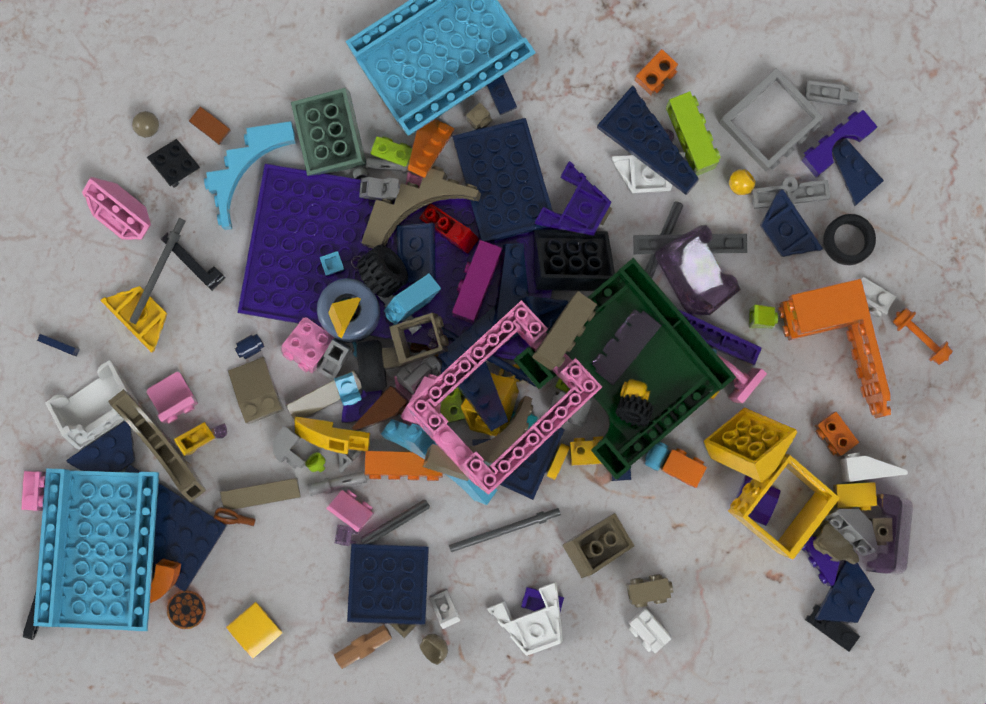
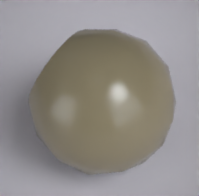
[132,111,159,138]

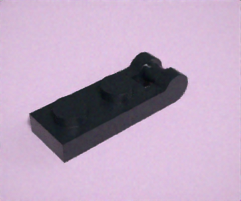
[805,604,860,652]

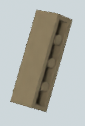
[532,291,597,370]

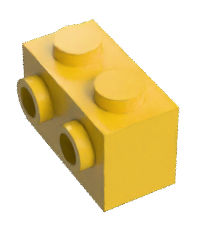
[570,436,604,466]
[833,482,877,511]

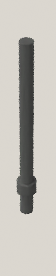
[129,218,186,324]
[449,508,561,552]

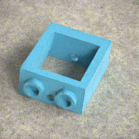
[384,274,441,325]

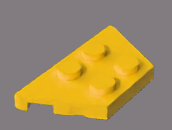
[100,286,168,353]

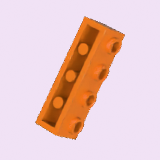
[365,451,443,481]

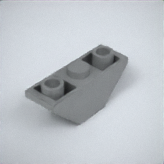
[825,509,878,556]

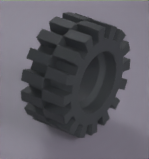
[616,394,654,427]

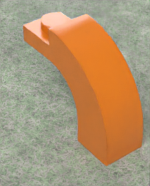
[150,559,181,603]

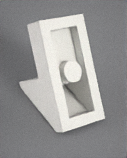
[430,590,460,629]

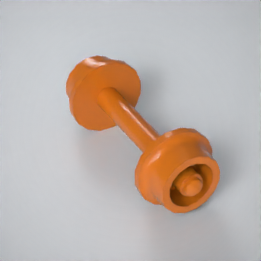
[892,308,953,365]

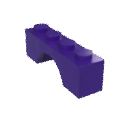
[802,110,878,177]

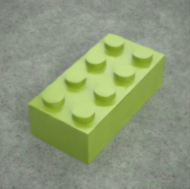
[666,91,721,176]

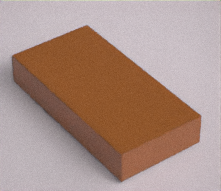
[189,106,231,145]

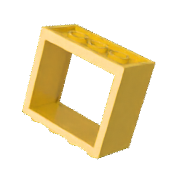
[728,454,840,560]

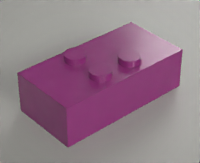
[452,240,502,324]

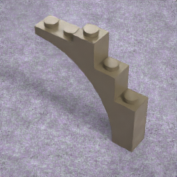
[361,166,481,249]
[108,389,206,502]
[423,396,533,481]

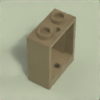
[389,313,449,365]

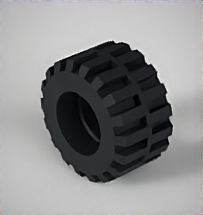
[357,245,408,298]

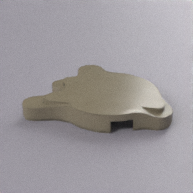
[813,523,859,564]

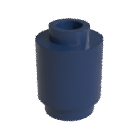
[234,334,265,360]

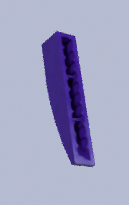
[678,309,762,365]

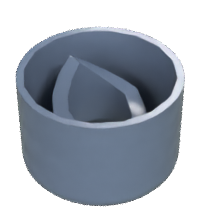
[317,278,380,343]

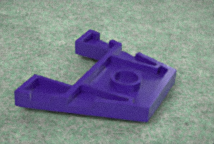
[535,161,612,236]

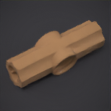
[334,624,392,669]

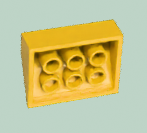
[704,407,797,482]

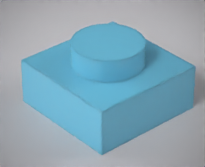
[320,251,344,276]

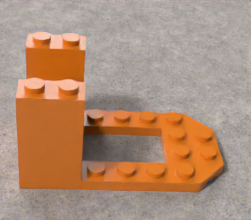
[778,279,891,419]

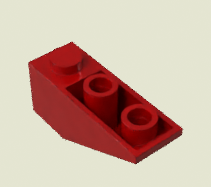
[419,203,479,254]

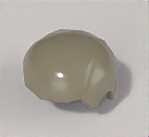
[419,634,448,665]

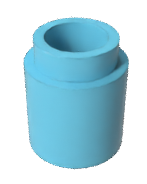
[644,441,670,471]

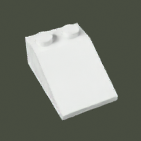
[839,453,908,482]

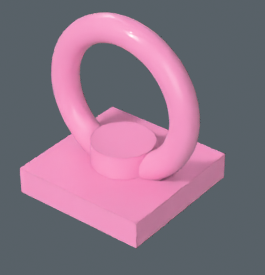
[718,355,767,404]

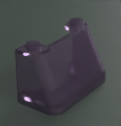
[655,225,741,315]
[866,494,913,575]

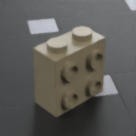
[626,574,674,608]

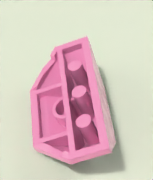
[82,177,151,240]

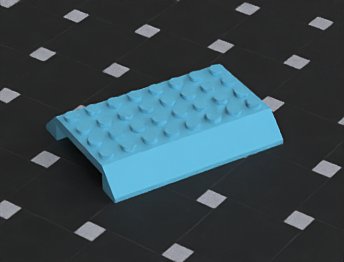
[345,0,536,136]
[33,469,159,631]

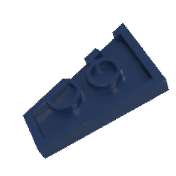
[832,139,884,206]

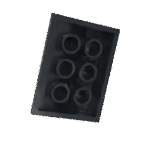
[534,229,615,291]

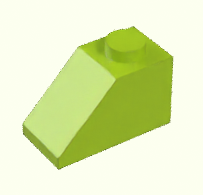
[749,305,778,329]

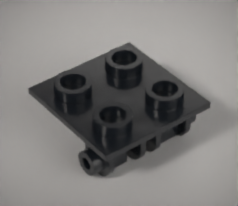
[147,139,200,188]

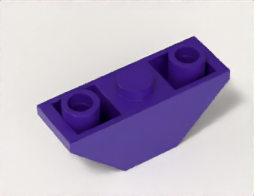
[802,536,840,586]

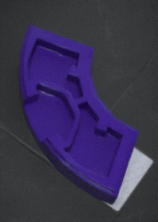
[341,390,383,423]

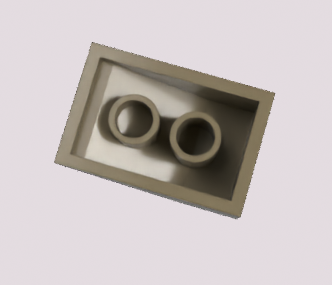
[228,357,284,424]
[562,513,634,578]

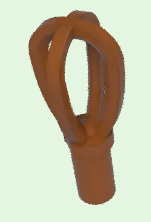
[214,507,256,526]

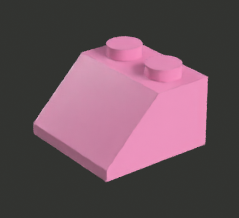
[326,489,374,532]

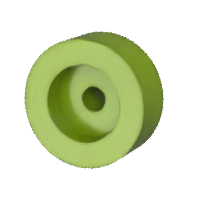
[305,452,326,472]

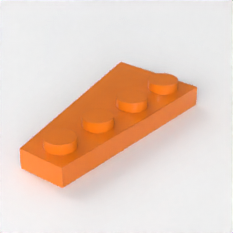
[407,119,455,178]

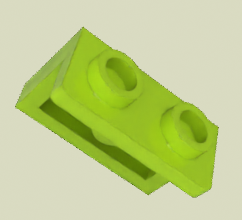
[371,136,412,167]

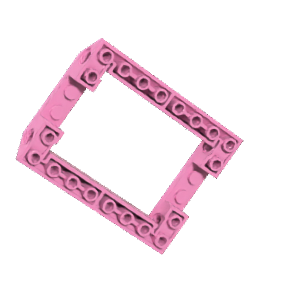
[406,300,602,495]

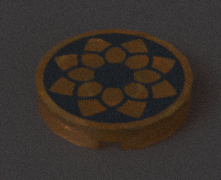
[167,590,206,629]

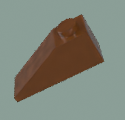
[352,386,409,431]

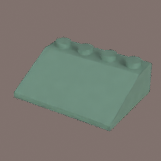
[291,88,366,176]

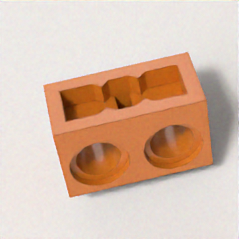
[634,49,678,95]

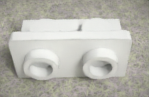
[861,277,896,317]

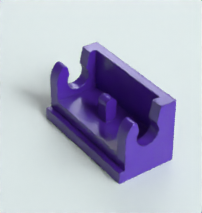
[521,587,564,612]

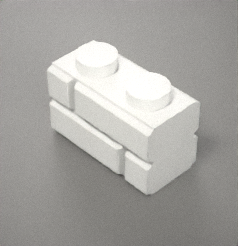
[628,608,672,653]

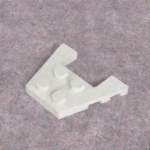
[487,581,563,656]

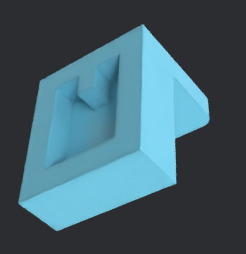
[334,372,362,406]

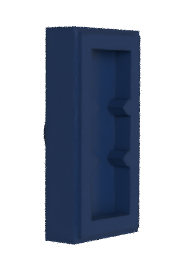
[487,75,517,115]

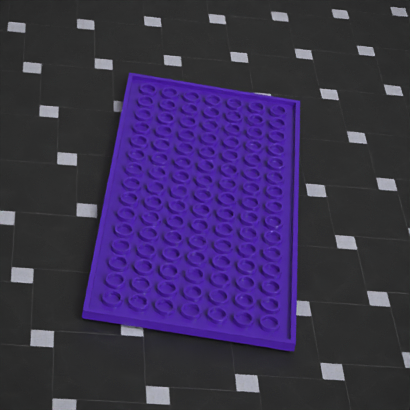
[237,164,562,360]

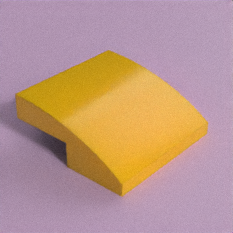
[226,602,282,658]

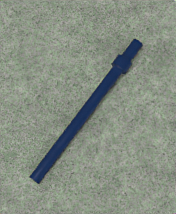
[442,327,536,387]

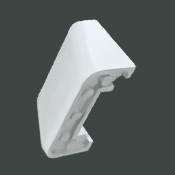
[45,360,140,449]

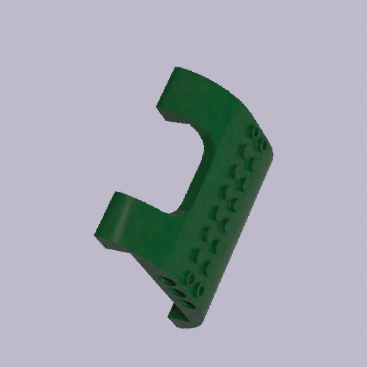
[513,258,736,480]

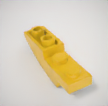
[295,416,370,454]

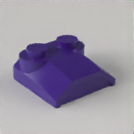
[735,475,781,526]

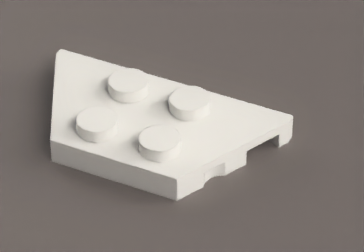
[612,152,685,194]

